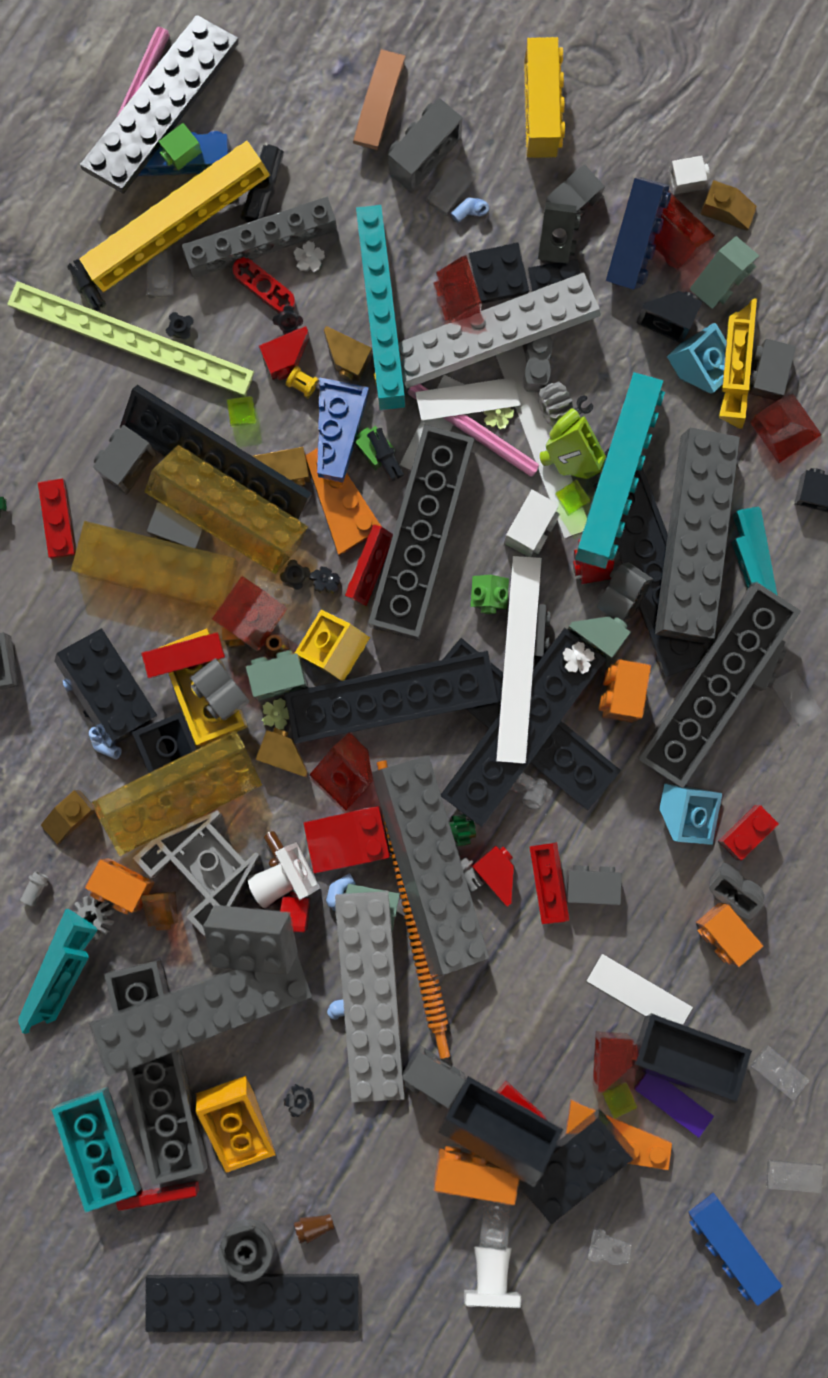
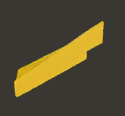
[719,299,757,429]

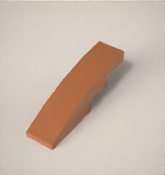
[353,49,405,150]

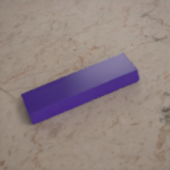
[634,1073,714,1137]

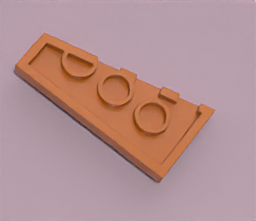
[305,448,381,556]
[565,1099,672,1170]

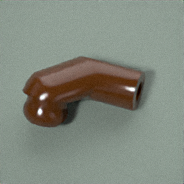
[264,831,284,868]

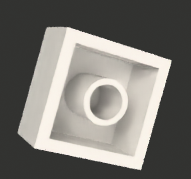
[504,490,560,557]

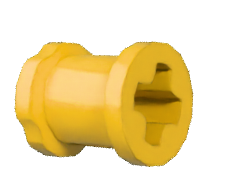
[286,366,319,399]

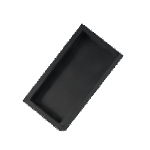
[54,628,157,748]
[629,1013,752,1104]
[438,1076,564,1187]
[518,1108,634,1225]

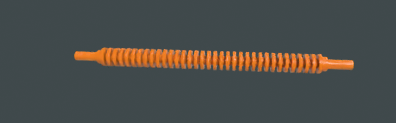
[376,760,450,1059]

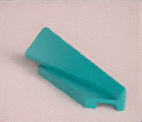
[731,507,778,595]
[18,909,97,1034]

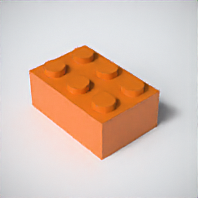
[599,659,651,723]
[434,1146,519,1205]

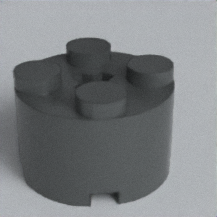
[218,1219,275,1281]

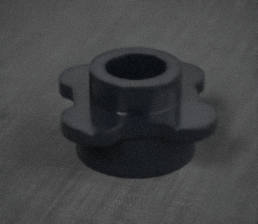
[273,305,303,335]
[166,312,194,340]
[280,559,310,590]

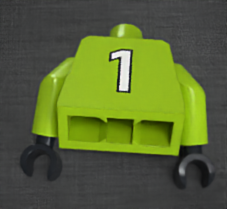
[539,395,609,479]

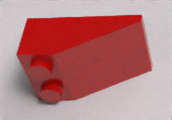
[303,806,390,873]

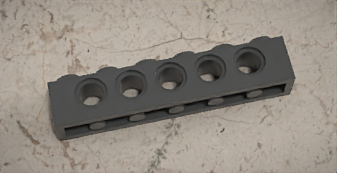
[182,196,337,278]

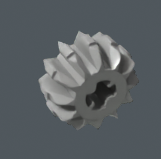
[538,382,575,427]
[73,896,114,940]

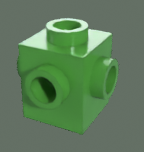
[470,575,509,614]

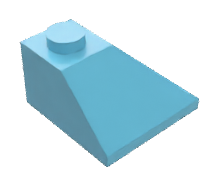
[667,323,726,394]
[660,784,722,845]

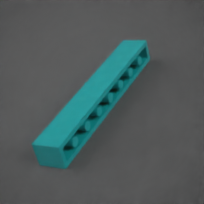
[356,205,405,410]
[575,372,665,569]

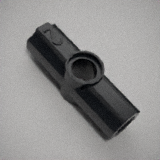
[241,144,284,223]

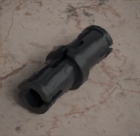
[67,259,106,311]
[367,428,404,482]

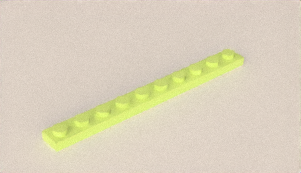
[7,281,254,397]

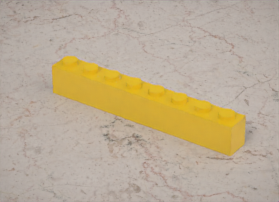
[79,141,270,292]

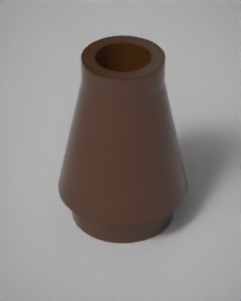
[264,633,290,659]
[294,1214,334,1244]

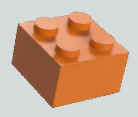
[85,858,155,914]
[696,902,763,967]

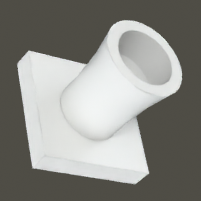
[248,842,320,909]
[464,1247,520,1307]

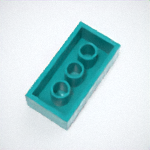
[51,1087,141,1213]

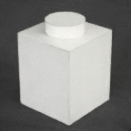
[669,156,710,195]

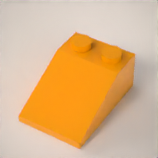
[196,1076,275,1173]

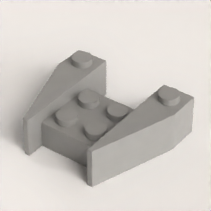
[133,810,260,936]

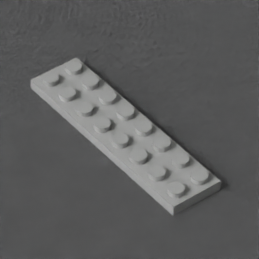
[398,273,601,389]
[335,891,405,1102]

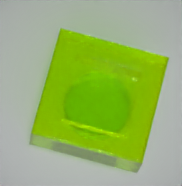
[227,396,257,427]
[554,479,591,516]
[602,1082,638,1119]

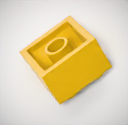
[295,610,370,681]

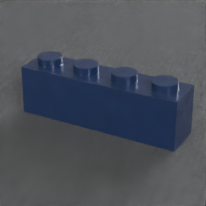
[606,177,671,290]

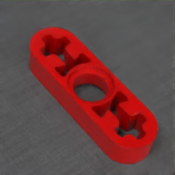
[233,258,296,314]

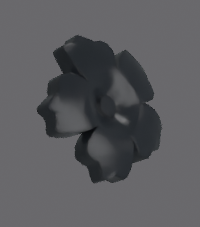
[309,567,340,594]
[283,1084,313,1118]

